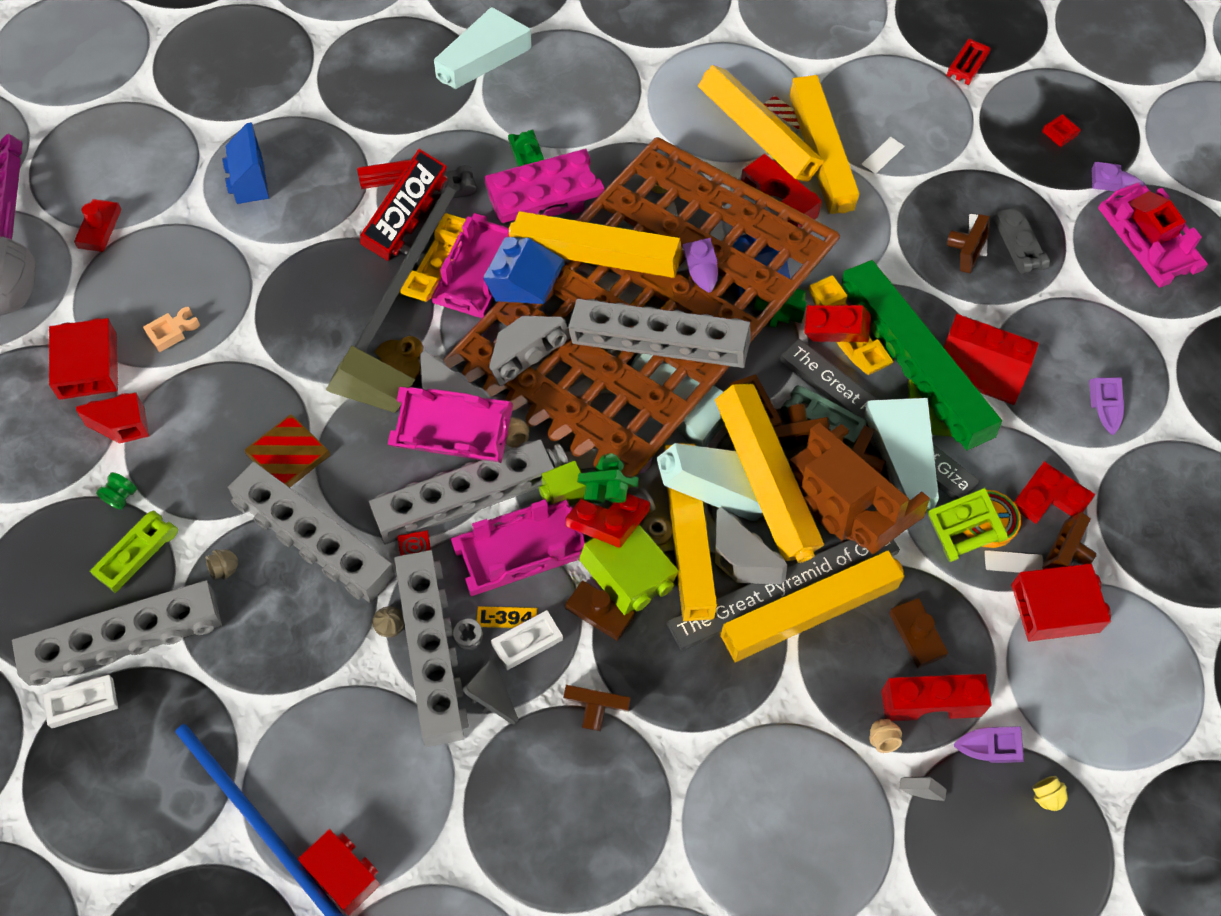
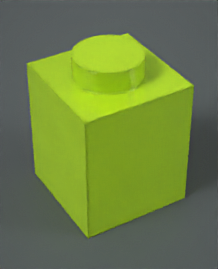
[539,461,586,505]

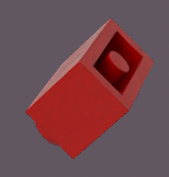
[804,305,871,342]
[298,829,380,916]

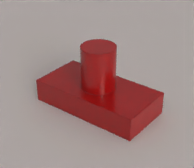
[74,199,122,252]

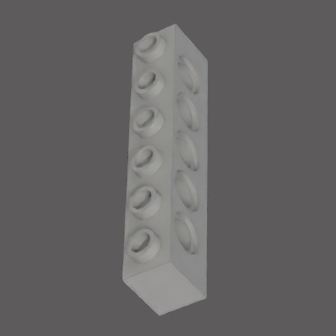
[568,299,751,368]
[369,439,554,545]
[228,461,395,603]
[394,550,469,748]
[12,580,222,686]

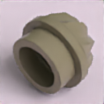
[205,549,238,580]
[373,606,405,638]

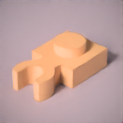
[143,307,200,353]

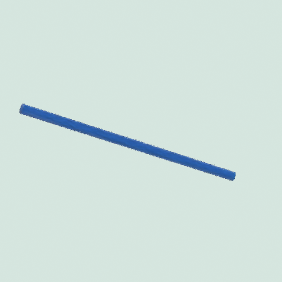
[175,724,344,916]

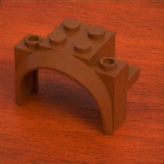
[789,423,930,554]

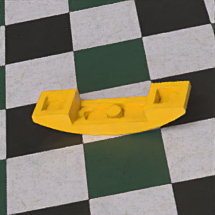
[400,213,466,302]
[808,275,894,375]

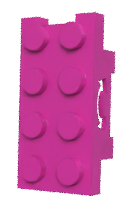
[485,149,604,223]
[1098,183,1208,288]
[432,213,509,318]
[388,387,513,463]
[451,499,585,597]

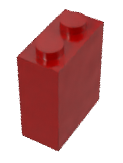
[49,318,118,400]
[1011,564,1111,642]

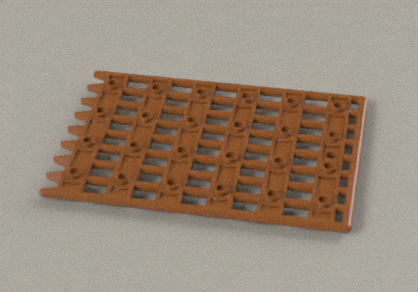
[442,137,840,477]

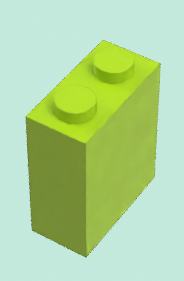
[579,525,679,615]

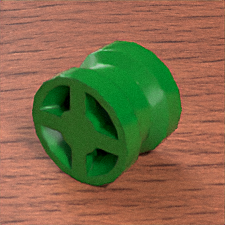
[96,472,137,510]

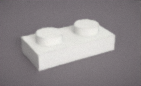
[491,610,563,670]
[43,675,118,728]

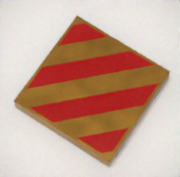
[244,414,330,488]

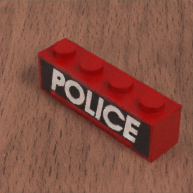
[360,149,448,261]

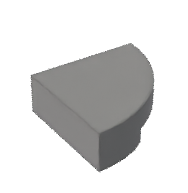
[899,777,947,801]

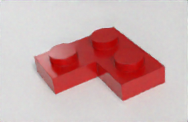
[1014,461,1096,524]
[566,493,650,548]

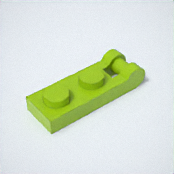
[90,510,178,593]

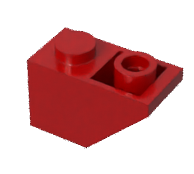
[1128,191,1186,245]
[76,392,149,444]

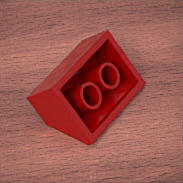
[943,314,1039,405]

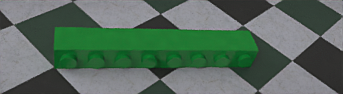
[840,260,1002,451]

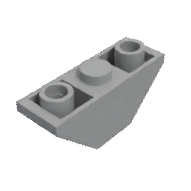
[489,316,571,387]
[420,350,490,399]
[715,507,787,584]

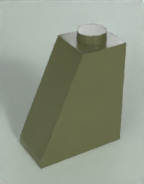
[326,345,415,413]

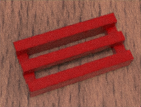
[946,39,991,85]
[357,160,410,189]

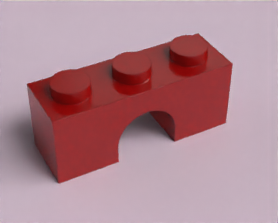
[741,153,822,228]
[881,674,992,721]

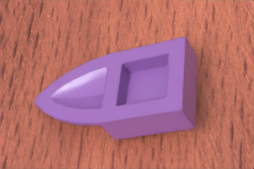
[1092,162,1145,191]
[683,238,718,293]
[1089,378,1124,435]
[954,727,1024,763]

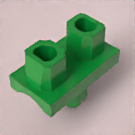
[508,129,544,167]
[753,289,807,328]
[577,453,639,504]

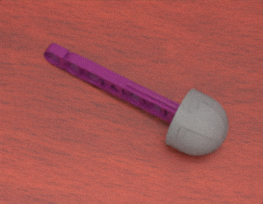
[0,133,36,315]

